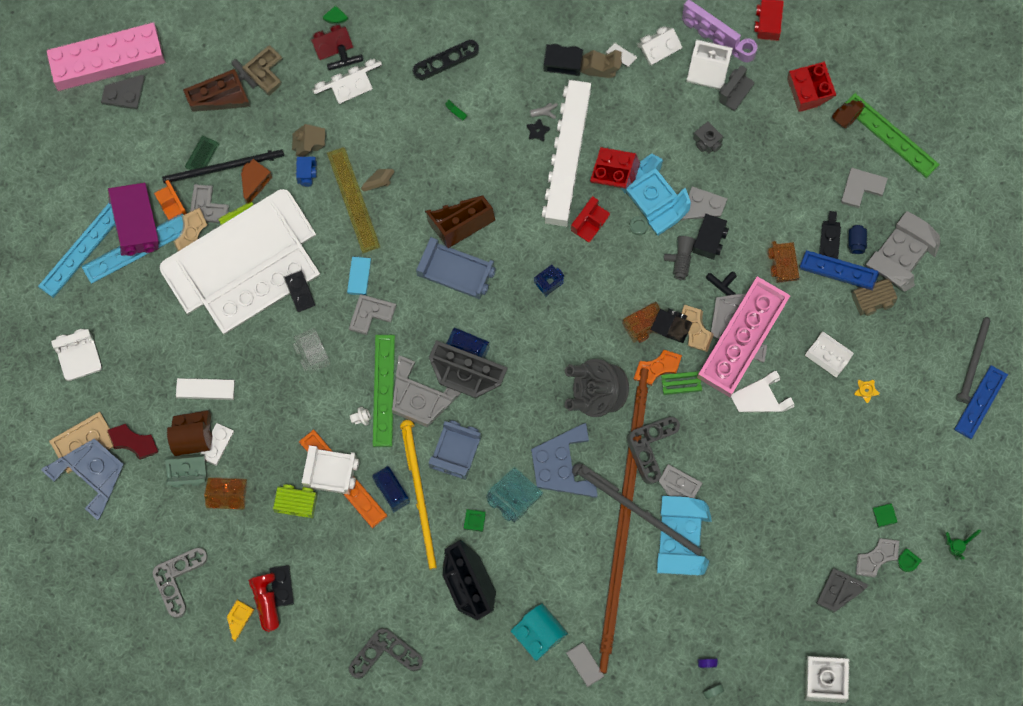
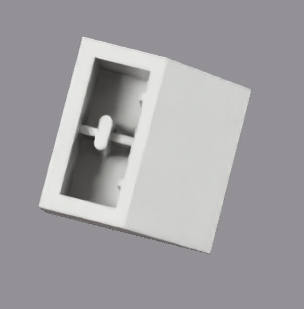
[687,40,733,90]

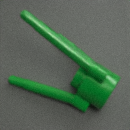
[945,529,981,560]

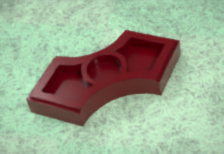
[107,424,158,460]

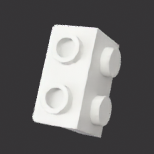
[637,26,683,65]
[805,332,854,378]

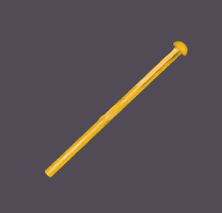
[400,420,437,570]

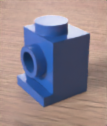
[296,157,317,187]

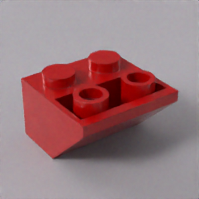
[787,62,836,112]
[590,147,640,189]

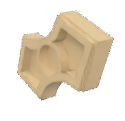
[173,208,207,251]
[682,305,714,352]

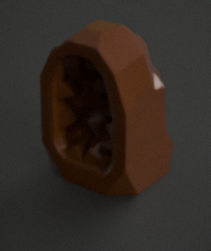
[832,100,865,128]

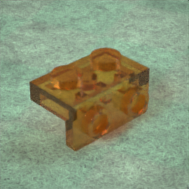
[768,241,800,283]
[204,478,247,510]

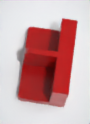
[571,196,610,242]

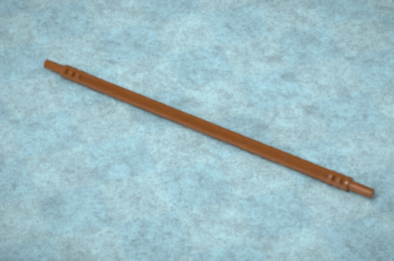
[600,368,649,674]

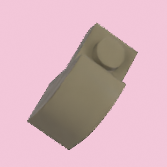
[581,50,622,78]

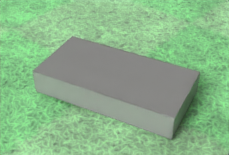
[566,643,604,687]

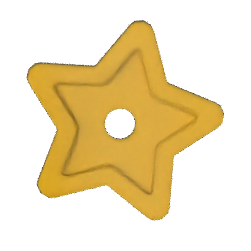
[854,380,880,403]

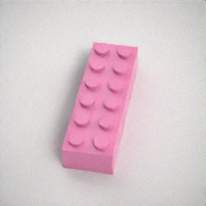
[46,22,165,91]
[697,276,790,397]

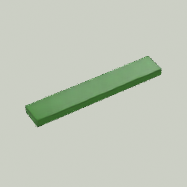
[845,93,939,179]
[373,335,395,447]

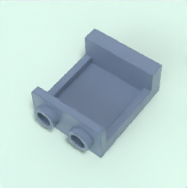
[428,420,481,480]

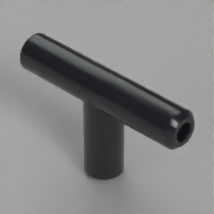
[327,45,364,71]
[706,272,737,296]

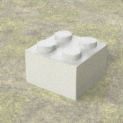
[805,657,849,703]

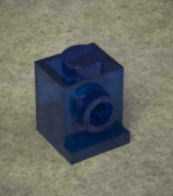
[534,265,564,297]

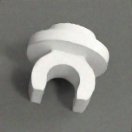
[350,407,371,426]

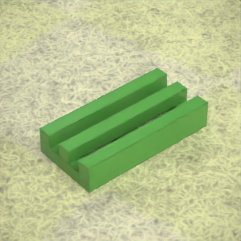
[661,371,702,395]

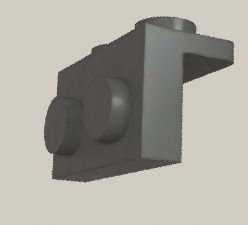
[719,65,755,111]

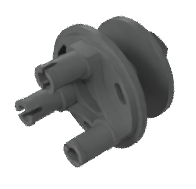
[565,359,629,417]

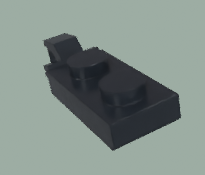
[819,211,841,259]

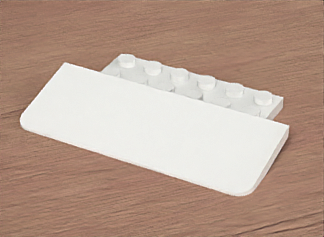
[160,189,320,335]

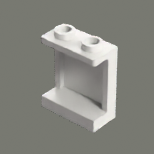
[302,445,359,495]

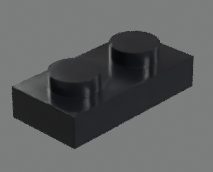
[283,270,316,312]
[269,565,294,607]

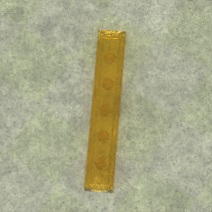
[327,147,380,254]

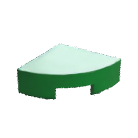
[322,5,348,23]
[445,99,468,120]

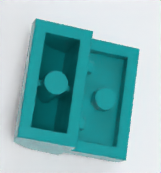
[511,604,568,661]

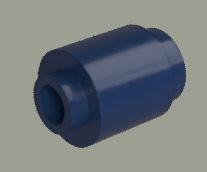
[848,225,867,254]

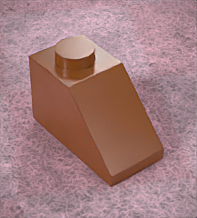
[241,159,272,204]

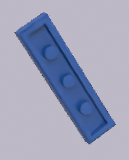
[800,250,879,291]
[954,365,1008,439]

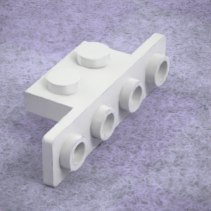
[311,59,382,104]

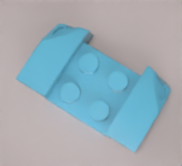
[621,154,691,235]
[657,496,712,575]

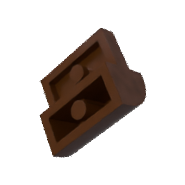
[167,410,212,456]

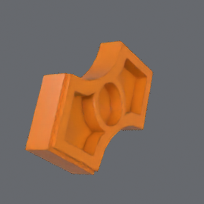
[634,350,682,386]

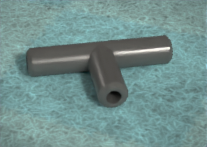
[231,59,258,89]

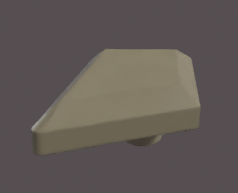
[361,169,394,192]

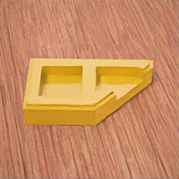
[227,600,254,642]

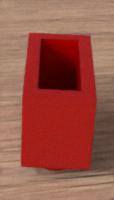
[754,0,784,41]

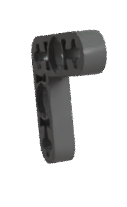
[627,417,680,484]
[349,629,423,679]

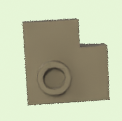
[292,124,325,157]

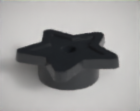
[526,119,550,141]

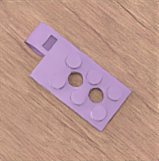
[682,0,757,62]

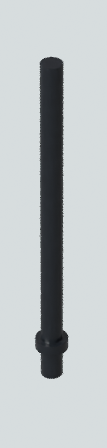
[162,149,284,184]

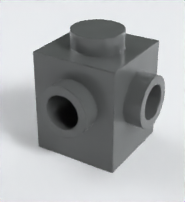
[693,121,723,154]

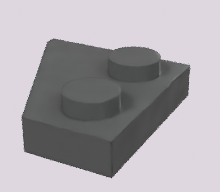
[101,75,145,110]
[816,568,868,613]

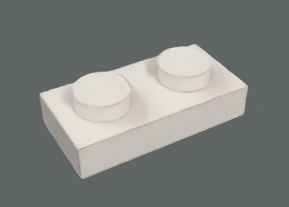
[201,423,234,466]

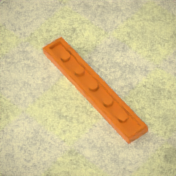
[299,430,387,529]

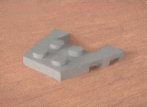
[711,294,767,363]
[392,355,461,427]

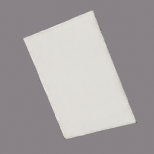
[606,43,637,67]

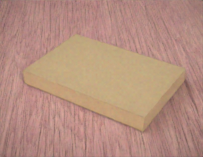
[49,412,113,474]

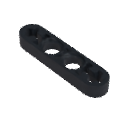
[413,40,479,80]

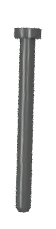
[956,317,991,404]

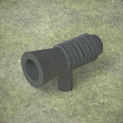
[664,236,696,280]

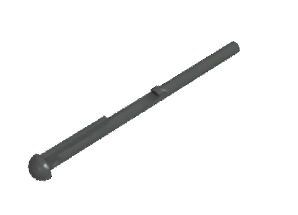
[572,463,703,556]

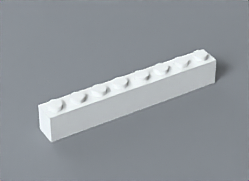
[542,80,591,227]

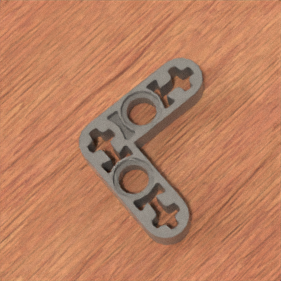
[153,548,208,618]

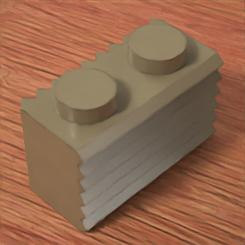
[852,279,898,316]

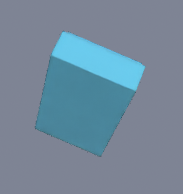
[347,256,371,296]

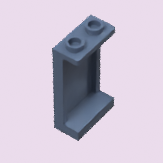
[416,237,496,299]

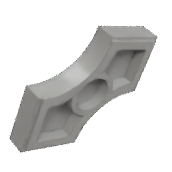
[856,538,899,577]

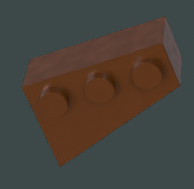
[183,69,250,112]
[425,195,496,248]

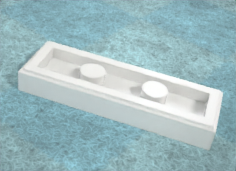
[176,378,235,400]

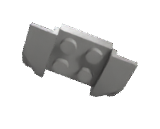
[866,211,940,292]

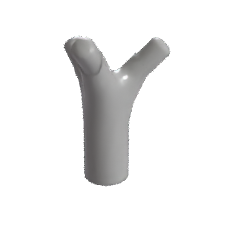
[530,103,558,119]

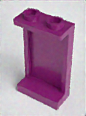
[108,183,159,256]

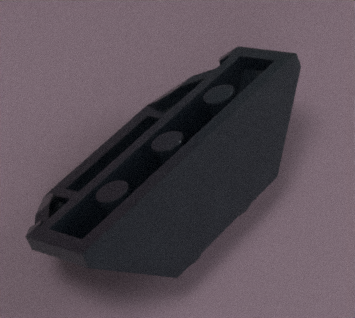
[442,540,496,621]

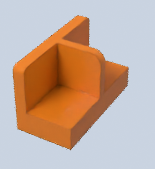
[154,180,186,220]

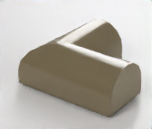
[242,45,282,95]

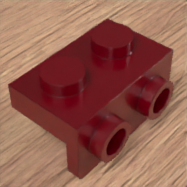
[310,24,353,61]

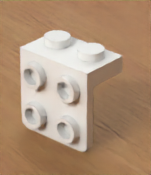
[51,329,102,381]

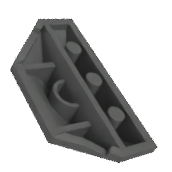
[429,340,508,398]

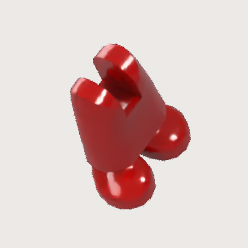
[249,573,279,632]

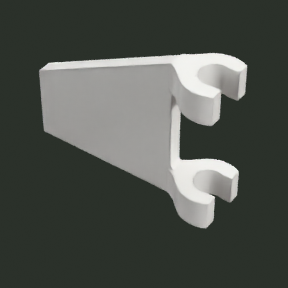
[731,371,795,412]

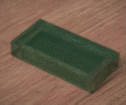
[185,135,219,176]

